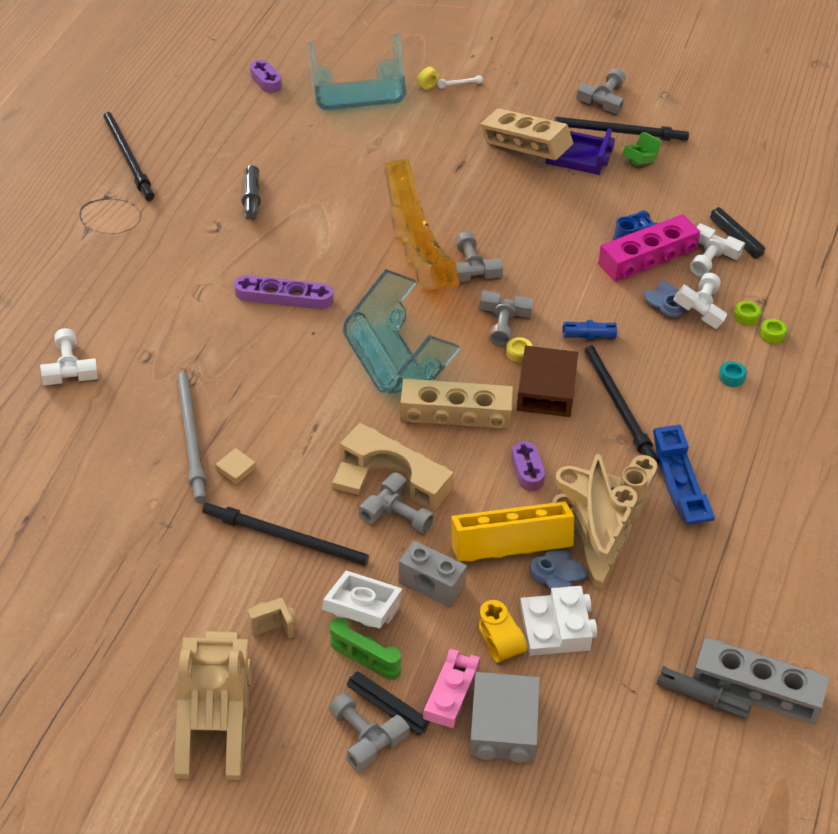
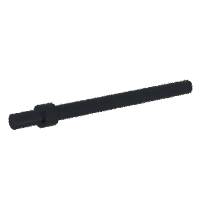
[103,112,155,201]
[554,117,689,141]
[585,345,659,465]
[202,502,369,566]

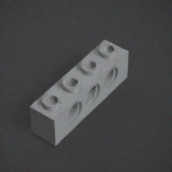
[693,638,829,725]

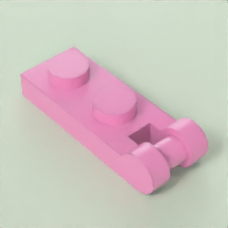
[423,648,481,729]

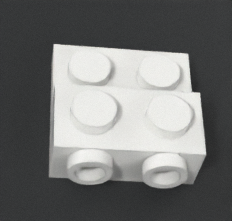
[322,571,402,629]
[520,586,597,656]

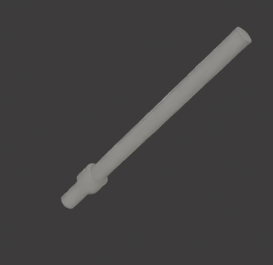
[177,373,206,503]

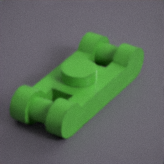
[330,618,401,680]

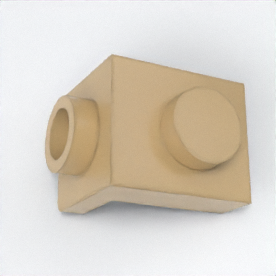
[247,597,297,639]

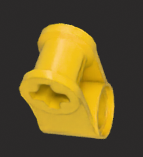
[478,600,527,663]

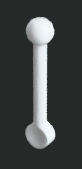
[437,75,483,89]

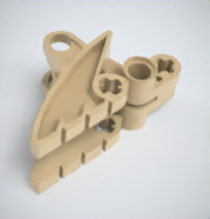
[552,454,657,590]
[174,631,252,780]

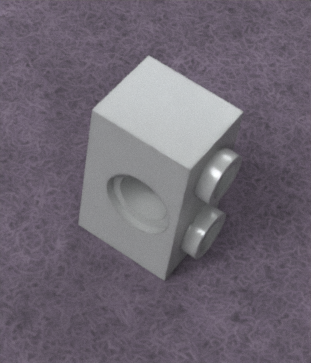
[399,541,467,608]

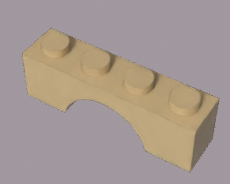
[340,423,454,513]

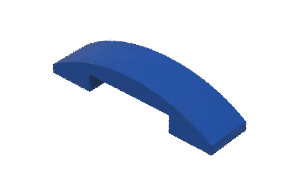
[653,424,715,525]

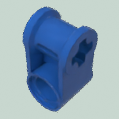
[613,210,658,240]

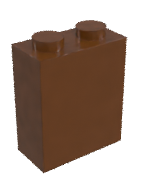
[516,345,578,417]

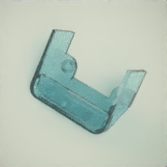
[306,33,406,110]
[343,269,461,395]

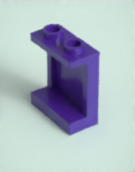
[545,128,615,175]

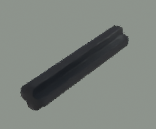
[710,207,766,258]
[347,671,430,735]

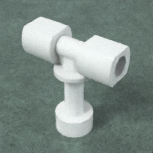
[690,223,745,277]
[673,273,727,329]
[40,328,98,386]

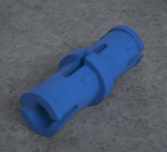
[562,320,617,341]

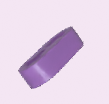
[250,60,281,93]
[512,441,545,491]

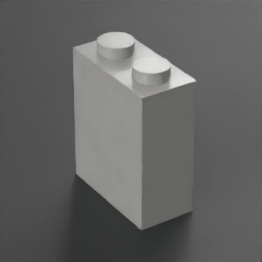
[469,672,540,763]

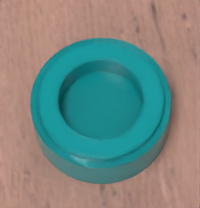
[719,361,747,387]

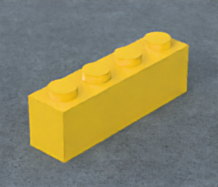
[451,501,574,562]

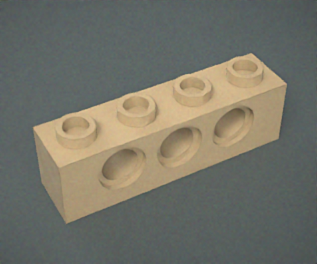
[480,108,573,160]
[400,379,513,429]

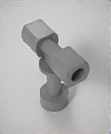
[576,69,626,115]
[449,231,503,283]
[479,290,533,346]
[359,472,435,534]
[329,692,410,772]

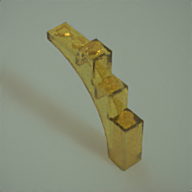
[383,158,459,290]

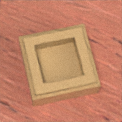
[215,448,256,485]
[332,462,369,496]

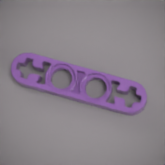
[234,276,333,309]

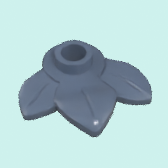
[644,280,694,317]
[529,549,588,590]

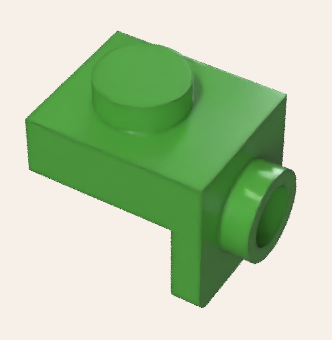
[622,132,662,166]

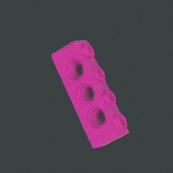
[598,214,701,282]

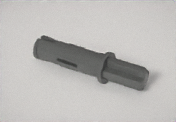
[241,165,261,220]
[656,666,752,718]

